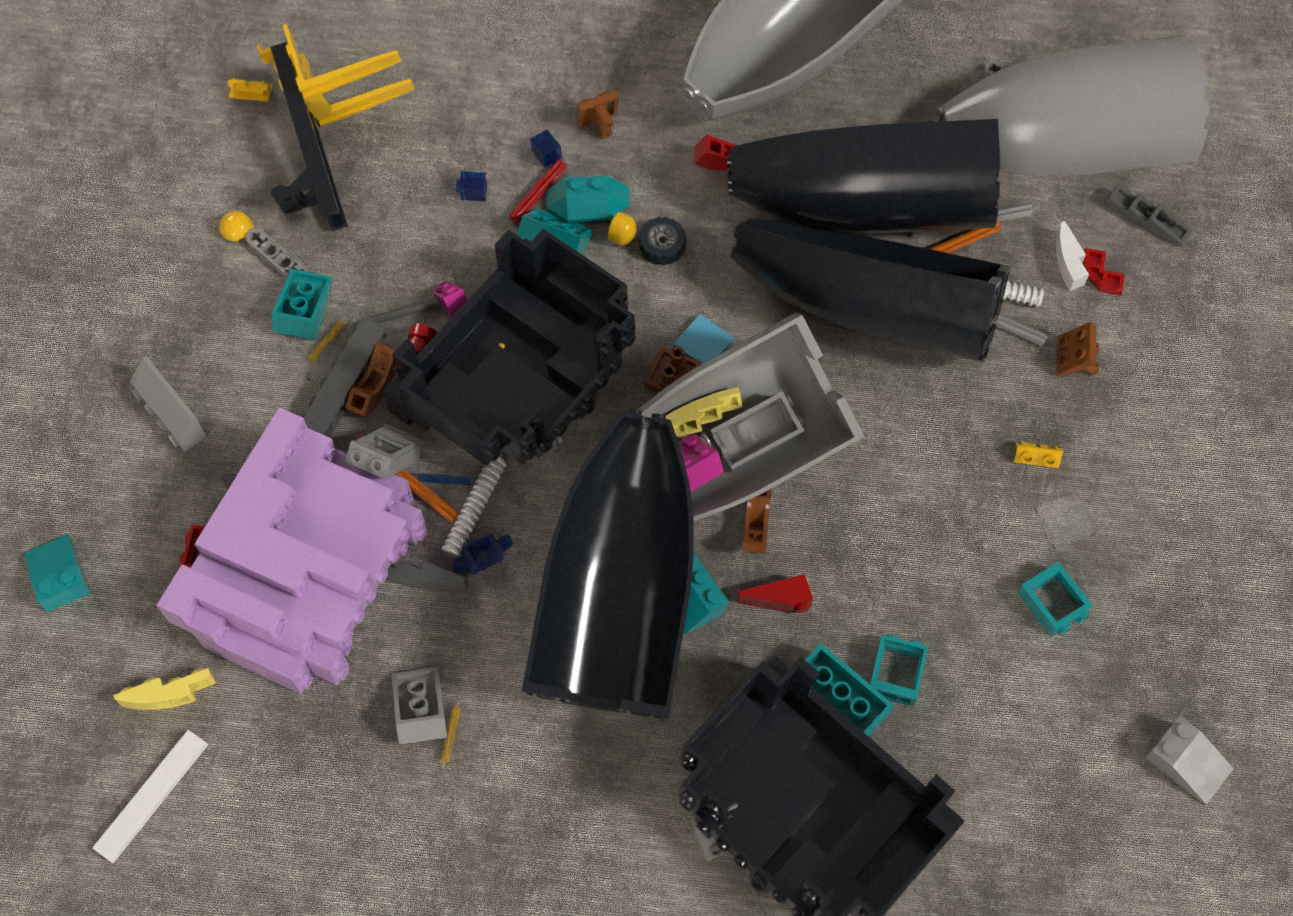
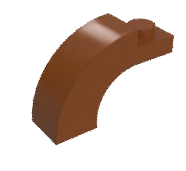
[345,343,396,416]
[742,488,772,554]

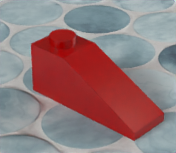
[694,135,737,171]
[737,574,813,613]

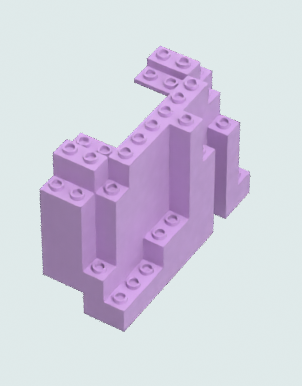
[156,407,427,694]

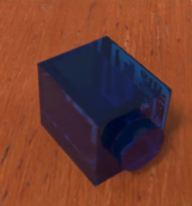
[530,129,562,168]
[456,171,488,202]

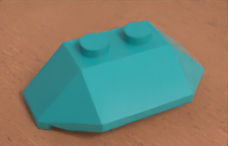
[546,176,630,222]

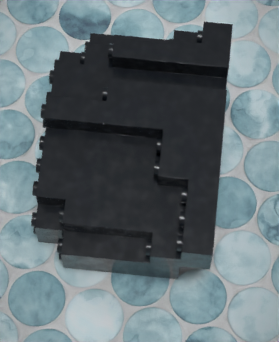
[383,229,636,466]
[678,657,965,916]

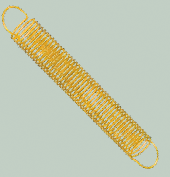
[307,317,346,365]
[440,701,461,769]

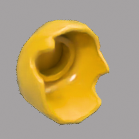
[219,211,254,243]
[608,212,637,246]

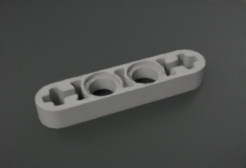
[246,228,308,279]

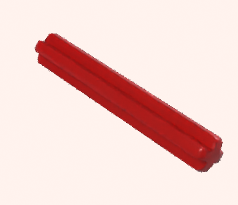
[509,159,566,223]

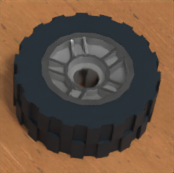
[639,217,686,265]

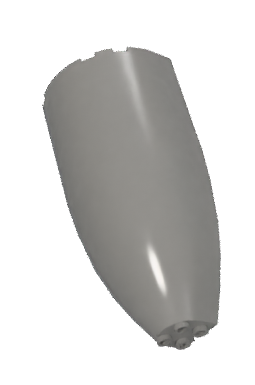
[682,0,903,122]
[934,35,1209,176]
[637,313,865,521]

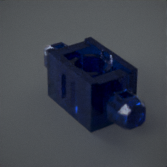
[451,533,513,575]

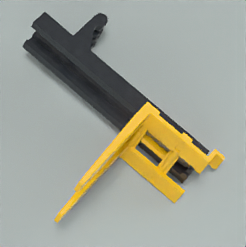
[257,24,415,232]

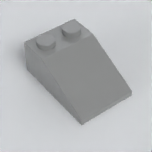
[391,667,447,744]
[1145,715,1234,805]

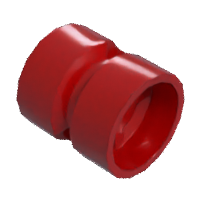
[407,323,437,354]

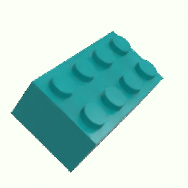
[805,643,894,737]

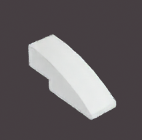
[1056,221,1089,291]

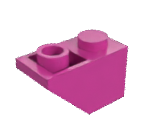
[432,281,468,319]

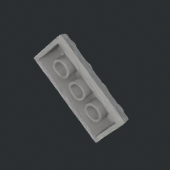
[130,356,206,452]

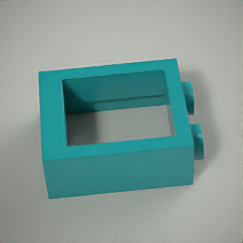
[1017,562,1093,637]
[870,634,928,707]

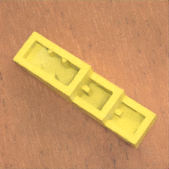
[666,387,743,437]

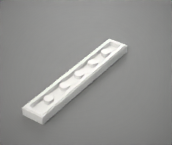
[93,730,208,863]

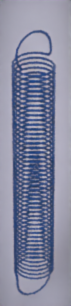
[412,473,477,486]

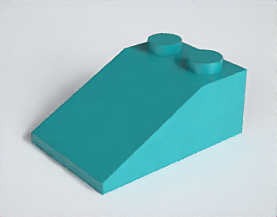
[271,269,333,340]
[25,534,91,612]

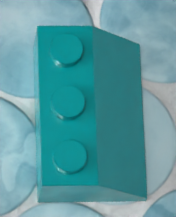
[517,208,594,254]
[684,552,729,635]

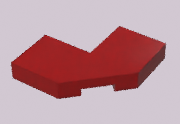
[1082,248,1125,296]

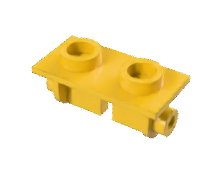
[228,78,273,102]
[1014,441,1063,468]

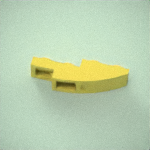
[114,668,216,710]

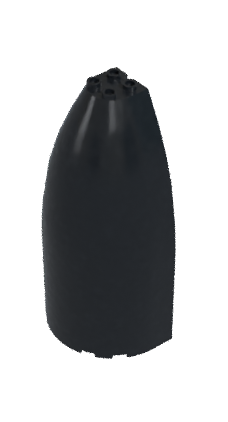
[727,119,1000,233]
[731,218,1011,363]
[522,409,694,719]

